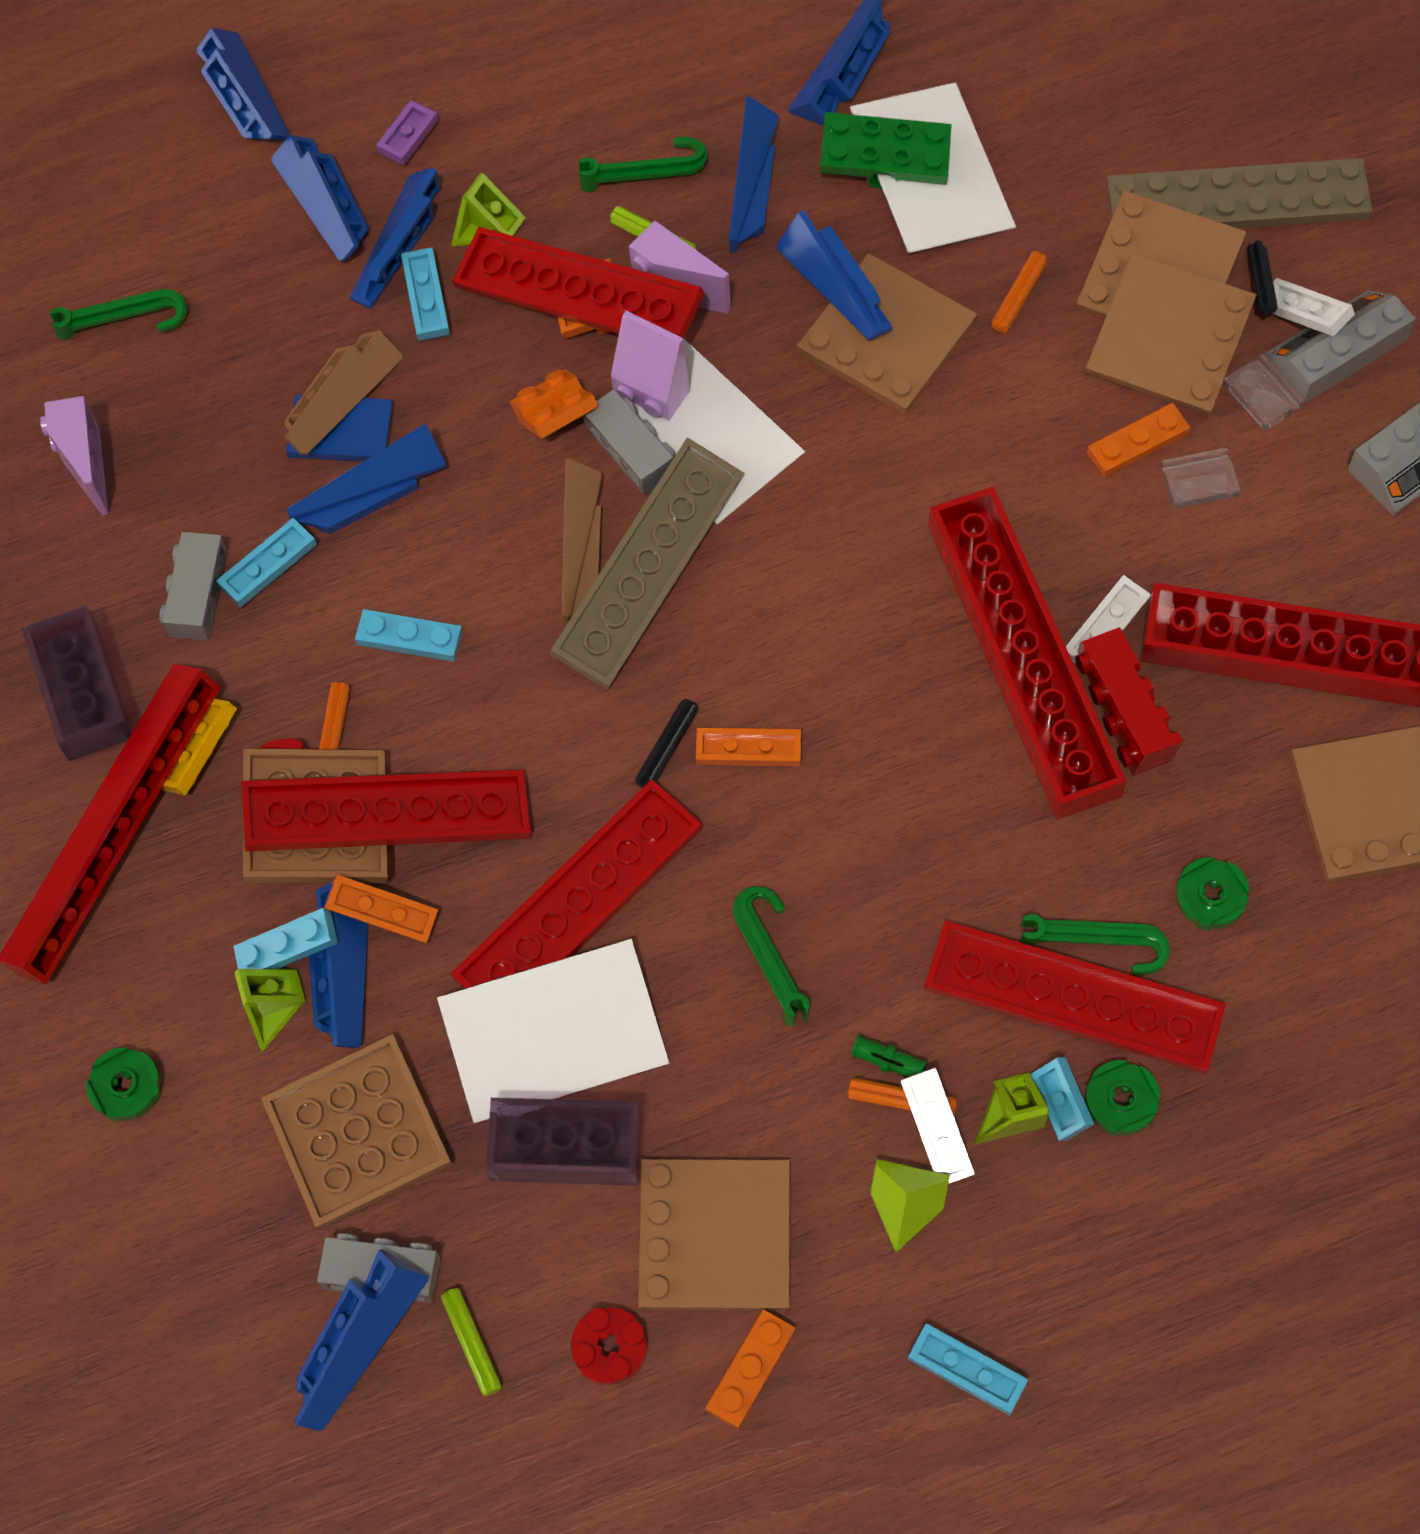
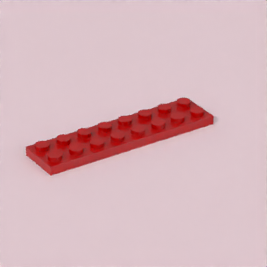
[452,226,705,339]
[241,770,531,852]
[450,779,703,989]
[924,920,1226,1075]

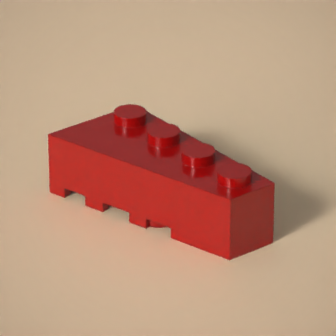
[1075,627,1183,776]

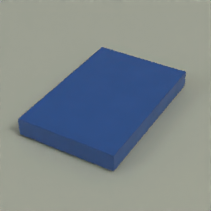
[286,395,394,461]

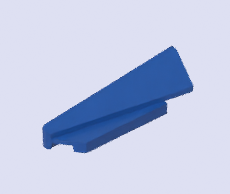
[788,0,890,126]
[196,28,290,140]
[729,96,779,253]
[350,168,441,309]
[777,210,892,340]
[287,424,446,534]
[309,883,368,1049]
[295,1249,428,1431]

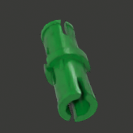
[851,1035,928,1078]

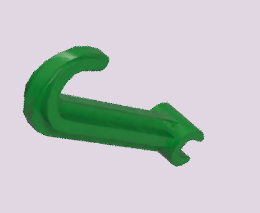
[578,137,708,192]
[49,289,187,340]
[732,886,810,1027]
[1020,914,1170,975]

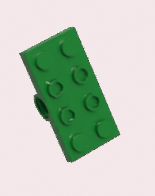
[819,112,951,190]

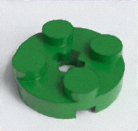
[1175,857,1249,931]
[86,1047,161,1122]
[1085,1060,1160,1136]

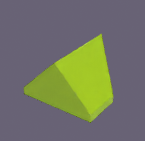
[451,173,526,247]
[234,969,306,1052]
[974,1072,1049,1145]
[870,1159,950,1253]

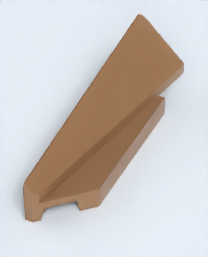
[284,330,403,455]
[562,459,602,627]

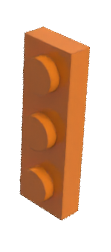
[1087,403,1191,478]
[696,728,801,767]
[324,874,438,943]
[705,1309,796,1430]

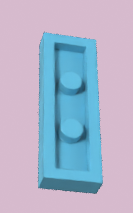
[401,247,450,341]
[216,518,317,608]
[355,609,463,662]
[233,908,338,969]
[908,1323,1028,1416]

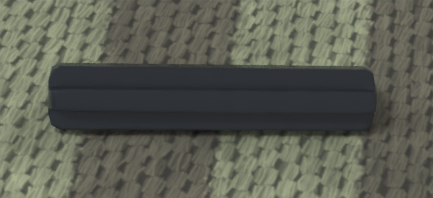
[1247,240,1278,316]
[635,699,698,788]

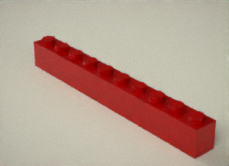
[0,664,221,985]

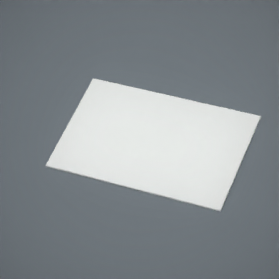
[850,82,1016,254]
[632,339,805,525]
[437,939,669,1123]

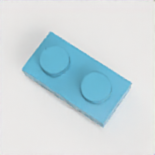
[1031,1057,1094,1141]

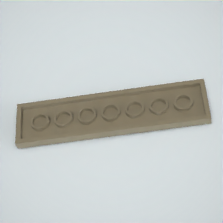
[1106,158,1372,228]
[549,437,744,690]

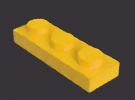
[162,699,237,796]

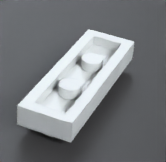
[1272,278,1355,337]
[1066,575,1151,665]
[901,1068,975,1183]

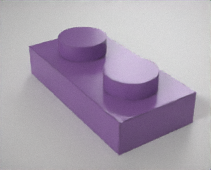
[376,100,438,166]

